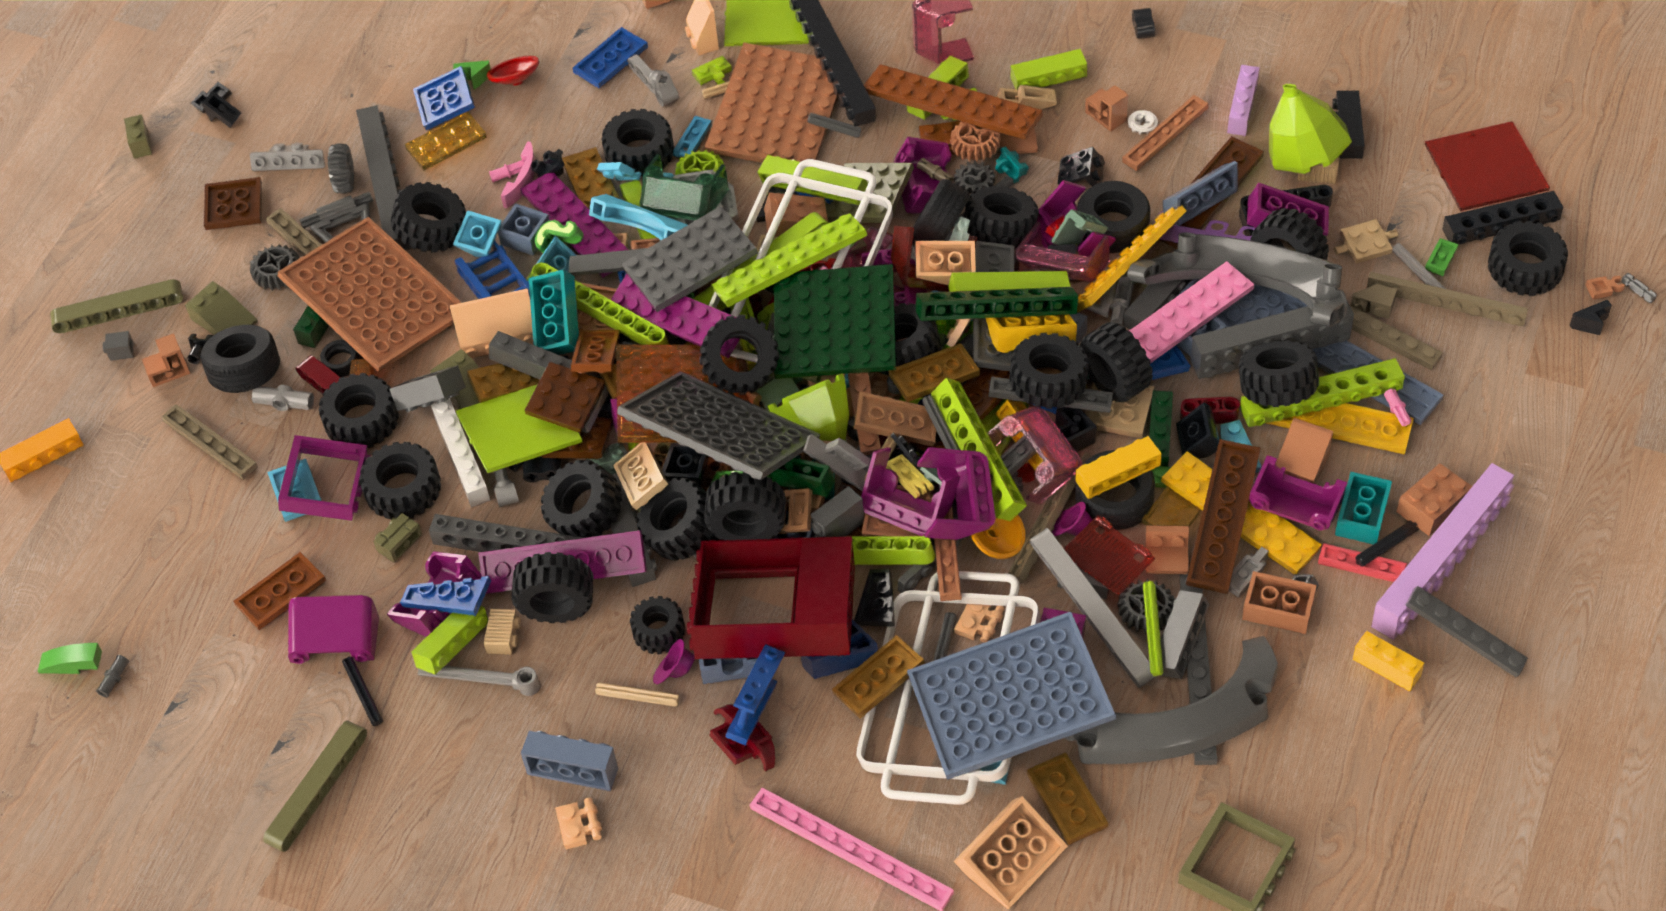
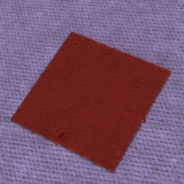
[1425,121,1550,211]

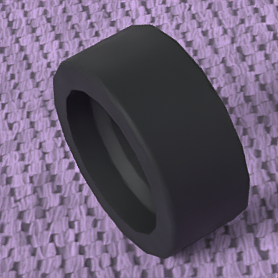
[320,340,360,377]

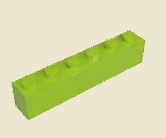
[757,155,868,205]
[948,271,1071,292]

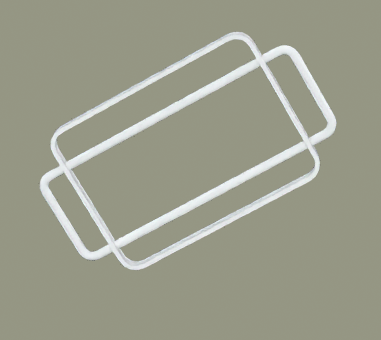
[708,159,893,363]
[857,571,1040,805]

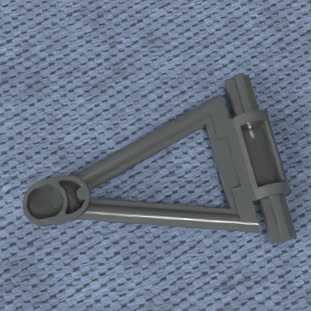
[299,192,373,242]

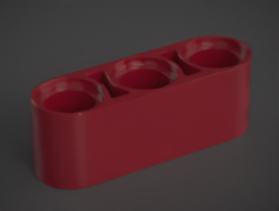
[295,355,340,395]
[1180,397,1240,424]

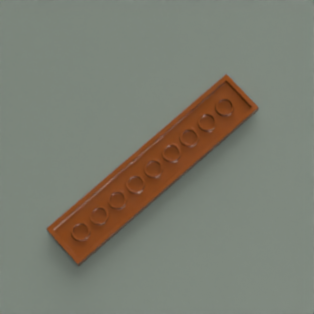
[864,64,1043,140]

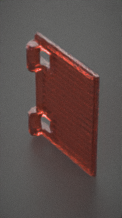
[1064,515,1155,595]

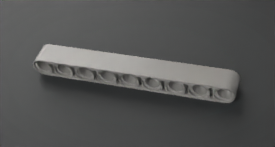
[1029,528,1157,688]

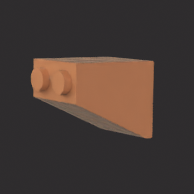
[1276,418,1333,484]

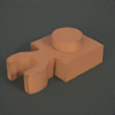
[1586,276,1625,300]

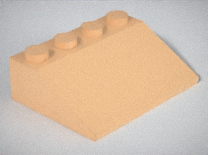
[450,289,533,359]
[954,796,1068,909]

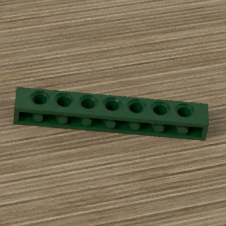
[916,287,1078,321]

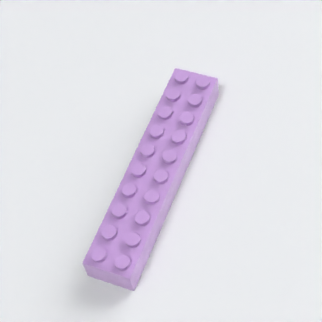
[1371,463,1514,640]

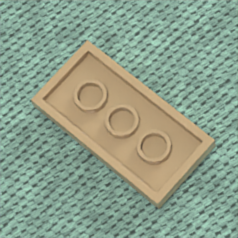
[613,440,668,510]

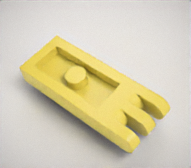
[886,454,934,498]

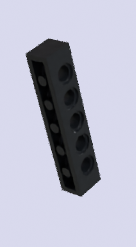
[1442,191,1563,244]

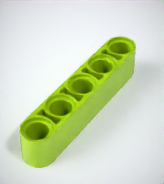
[852,536,936,565]

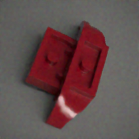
[709,704,775,771]

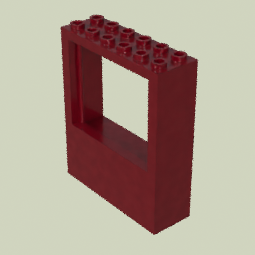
[687,536,855,659]

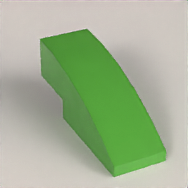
[38,643,102,674]

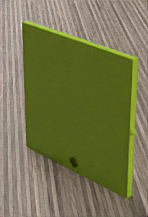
[724,0,809,46]
[456,384,582,473]

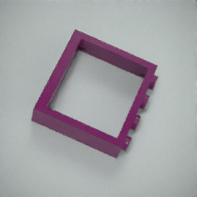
[278,435,370,521]

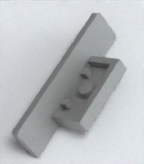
[250,143,325,171]
[804,434,870,491]

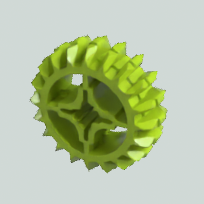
[675,149,726,179]

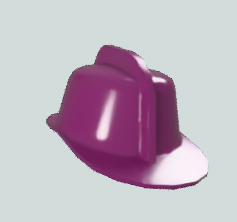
[1051,502,1094,536]
[653,639,695,684]

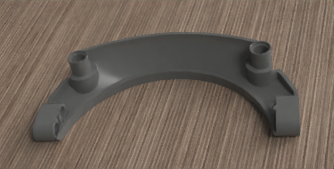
[1127,232,1348,327]
[1065,636,1278,764]

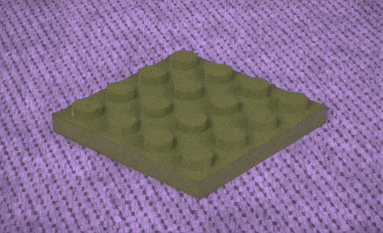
[825,163,914,223]

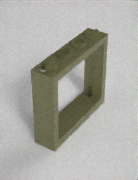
[1178,802,1296,911]

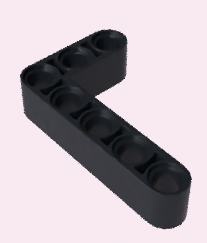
[1239,185,1333,236]

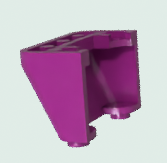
[894,136,952,214]
[1249,455,1347,531]
[387,551,481,637]
[288,595,379,664]

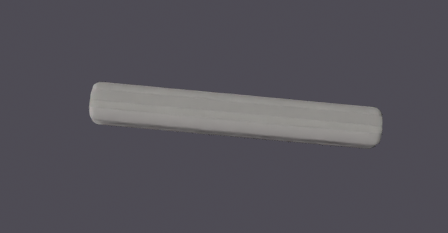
[1392,243,1446,289]

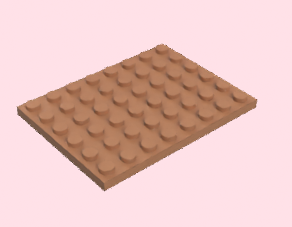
[705,43,838,163]
[278,217,462,372]

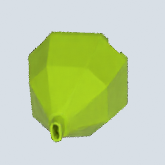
[1269,84,1352,174]
[767,373,849,441]

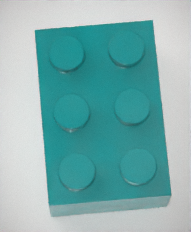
[1335,472,1392,544]

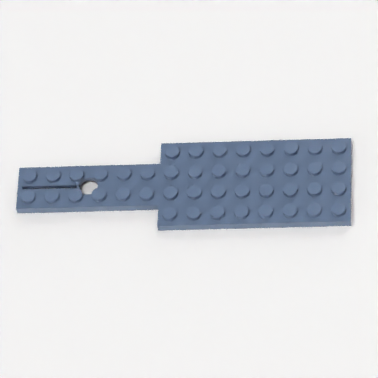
[1175,279,1444,426]

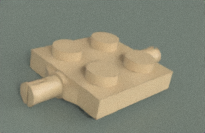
[1334,219,1398,264]

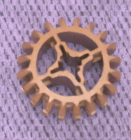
[950,122,1001,162]

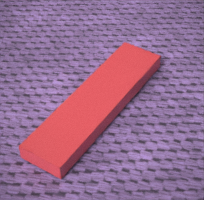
[1318,543,1407,582]

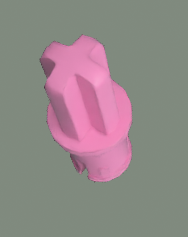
[489,160,524,182]
[1384,389,1412,427]

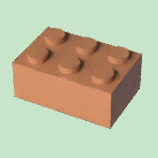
[764,193,828,237]
[1396,463,1473,536]
[1242,571,1317,634]

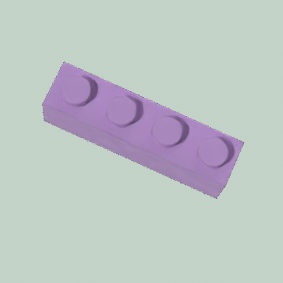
[1227,65,1260,136]

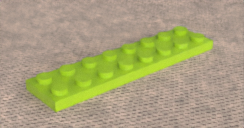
[711,213,867,307]

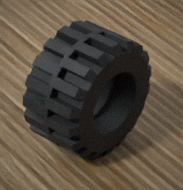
[630,596,685,654]

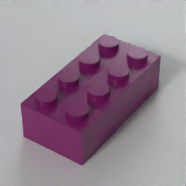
[1247,182,1329,237]

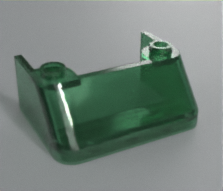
[639,155,729,221]

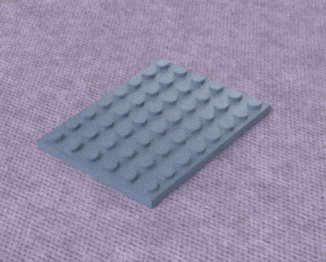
[907,612,1116,780]

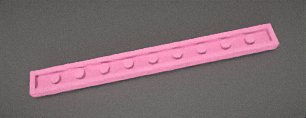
[750,788,954,911]

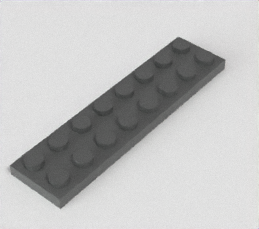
[973,241,1014,371]

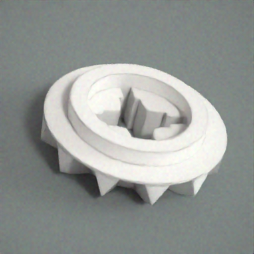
[1128,110,1158,135]

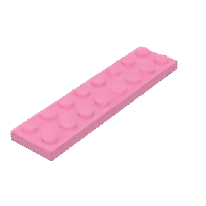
[1129,261,1254,364]

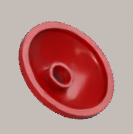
[487,56,539,86]

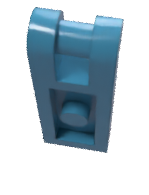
[673,116,712,158]

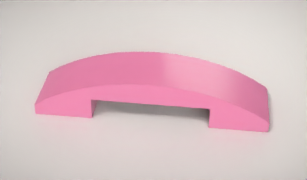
[501,141,535,208]

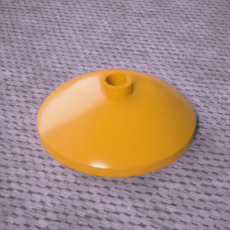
[971,515,1025,559]

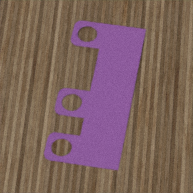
[1152,211,1255,243]

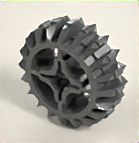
[327,143,355,194]
[249,244,300,291]
[1117,578,1175,634]

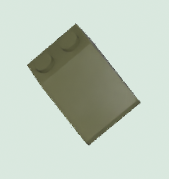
[185,281,258,335]
[430,349,480,409]

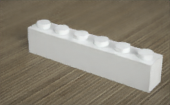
[431,398,490,507]

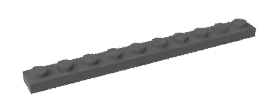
[1180,574,1217,765]

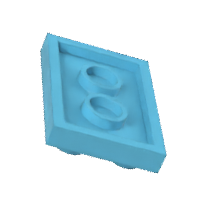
[267,459,321,522]

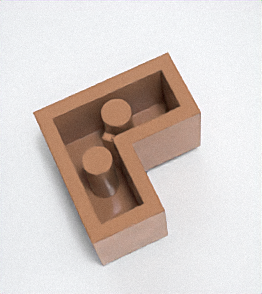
[1085,85,1128,132]
[142,333,190,387]

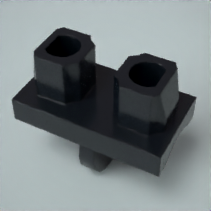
[531,149,565,178]

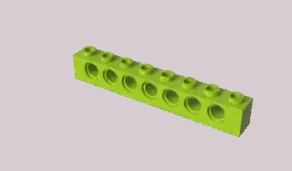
[1240,358,1405,428]
[931,378,1027,521]

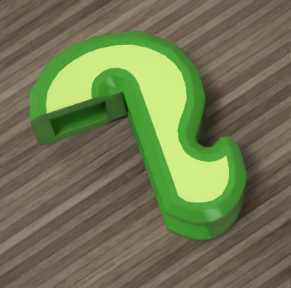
[535,220,583,254]

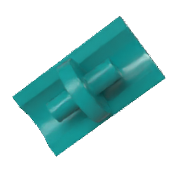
[995,147,1029,183]

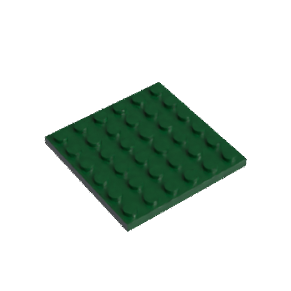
[774,264,896,379]

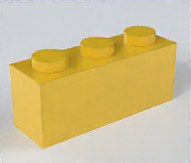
[1353,631,1424,691]

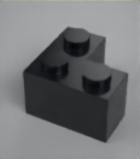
[1051,407,1097,459]

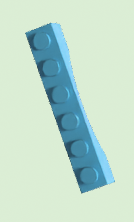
[589,194,687,240]

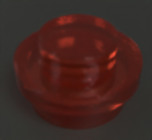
[1017,463,1037,483]

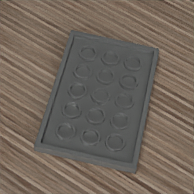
[621,206,758,312]

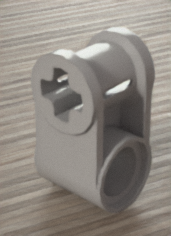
[649,70,679,107]

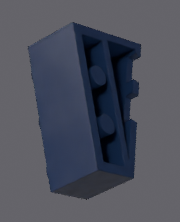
[801,619,878,679]

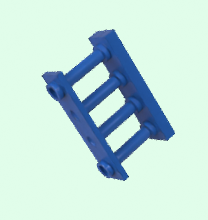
[455,240,530,299]
[726,645,785,745]

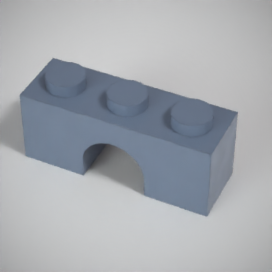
[699,658,758,684]

